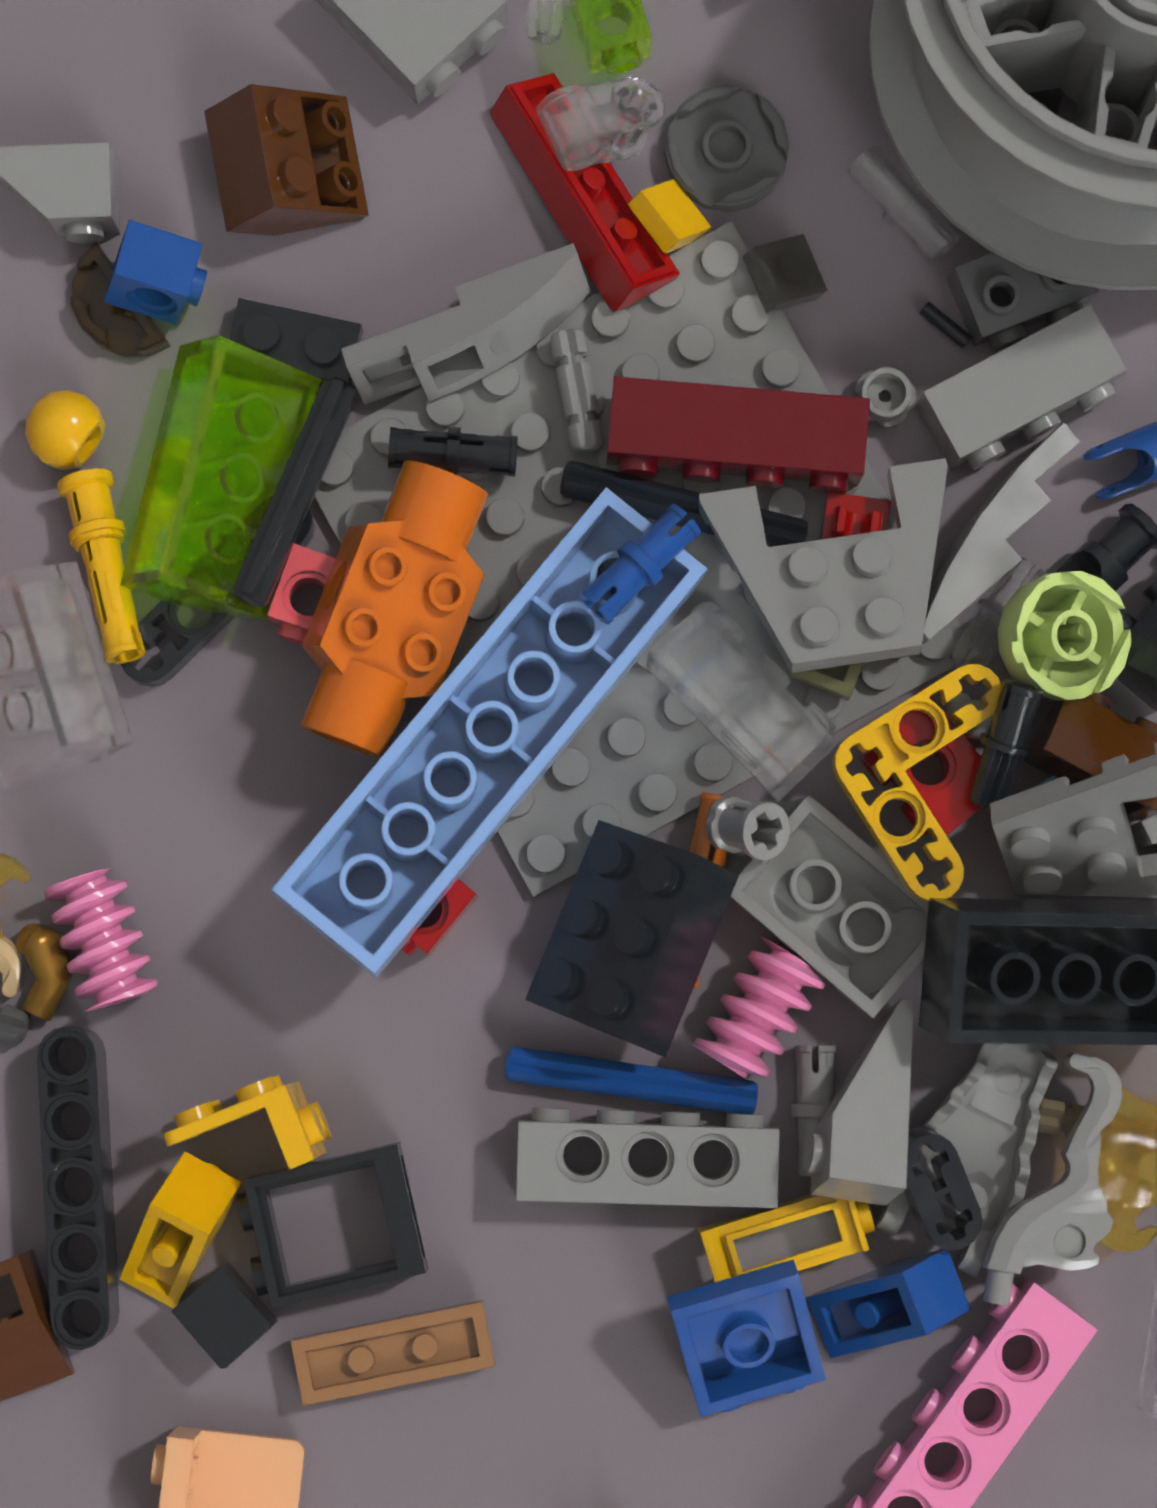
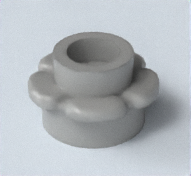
[855,366,916,427]

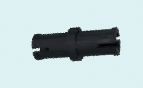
[388,426,518,477]

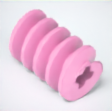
[44,868,159,1012]
[692,936,826,1081]

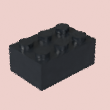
[525,820,739,1057]

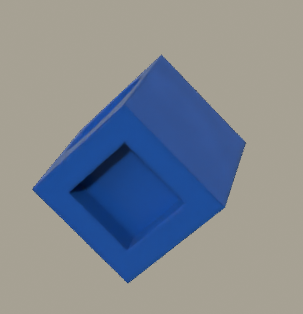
[104,219,207,326]

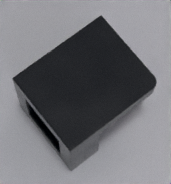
[171,1262,278,1369]

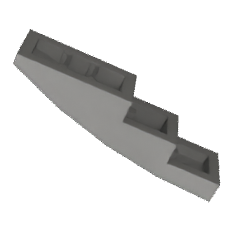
[922,423,1081,645]

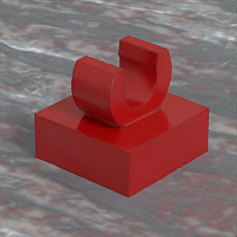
[820,491,891,540]

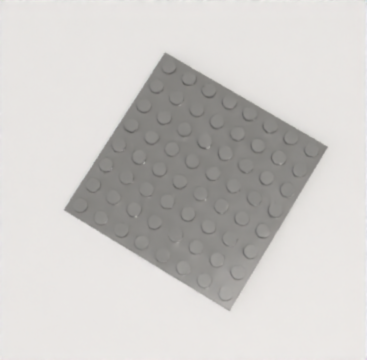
[314,221,977,898]

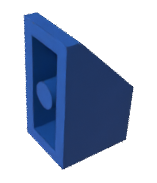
[807,1249,971,1358]

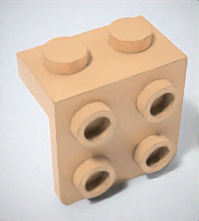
[151,1426,305,1508]

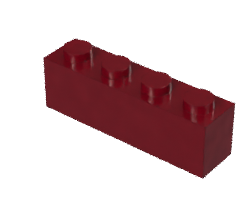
[606,376,870,493]

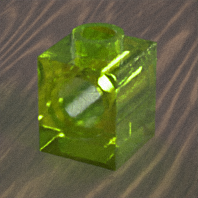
[570,0,652,75]

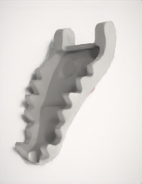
[876,1044,1058,1277]

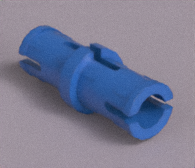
[579,504,701,625]

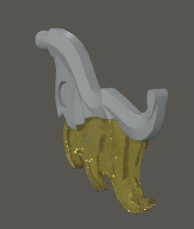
[982,1052,1157,1306]

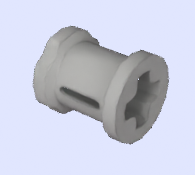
[705,795,790,860]

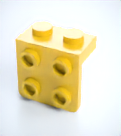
[163,1075,332,1170]

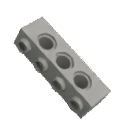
[516,1108,780,1208]

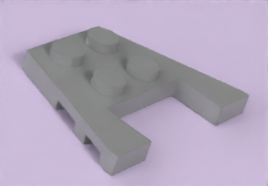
[698,458,948,673]
[990,742,1157,898]

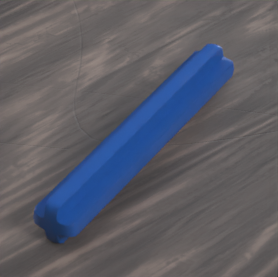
[504,1047,758,1115]

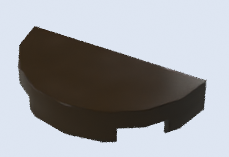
[71,242,171,357]

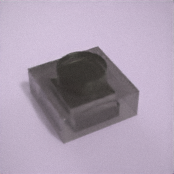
[742,234,828,314]

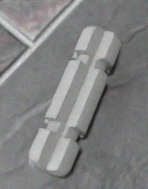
[550,328,604,454]

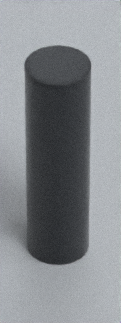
[919,301,973,349]

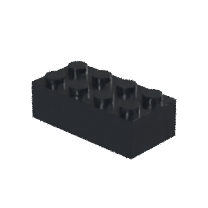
[919,898,1157,1045]

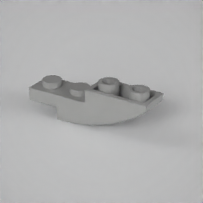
[341,243,591,405]

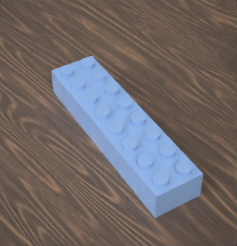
[271,487,708,979]

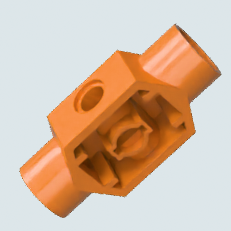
[300,460,488,759]

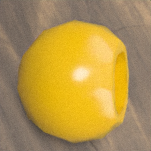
[25,390,105,470]

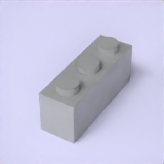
[916,304,1127,470]

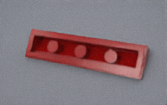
[490,73,680,312]

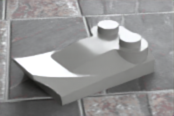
[724,794,929,1020]

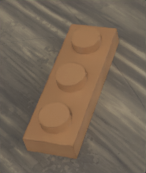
[291,1300,496,1406]

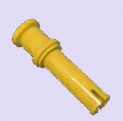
[57,468,146,664]

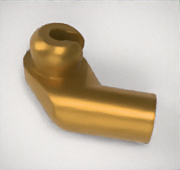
[16,923,73,1022]

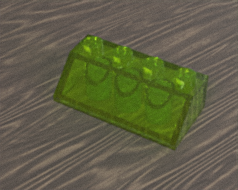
[120,335,324,620]

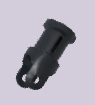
[1056,503,1157,592]

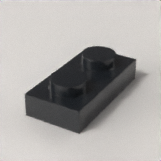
[225,298,363,385]

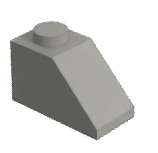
[0,142,121,244]

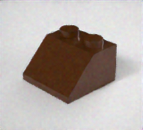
[1023,693,1157,822]

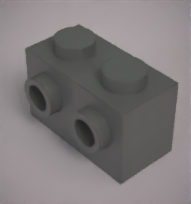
[946,252,1099,351]

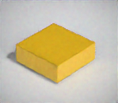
[628,179,711,254]

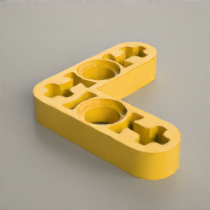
[832,664,1002,902]

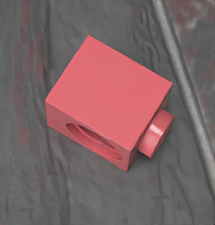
[267,543,336,646]

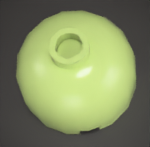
[997,571,1131,700]

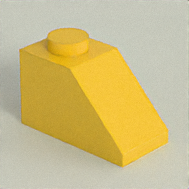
[119,1151,242,1309]

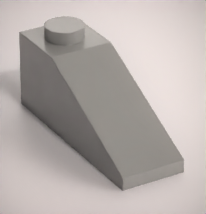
[803,998,914,1206]

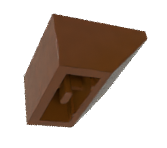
[204,84,369,236]
[0,1250,75,1401]

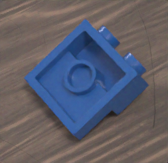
[667,1259,826,1417]

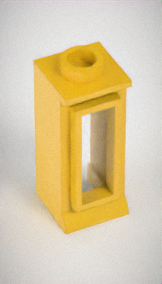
[697,1194,875,1283]

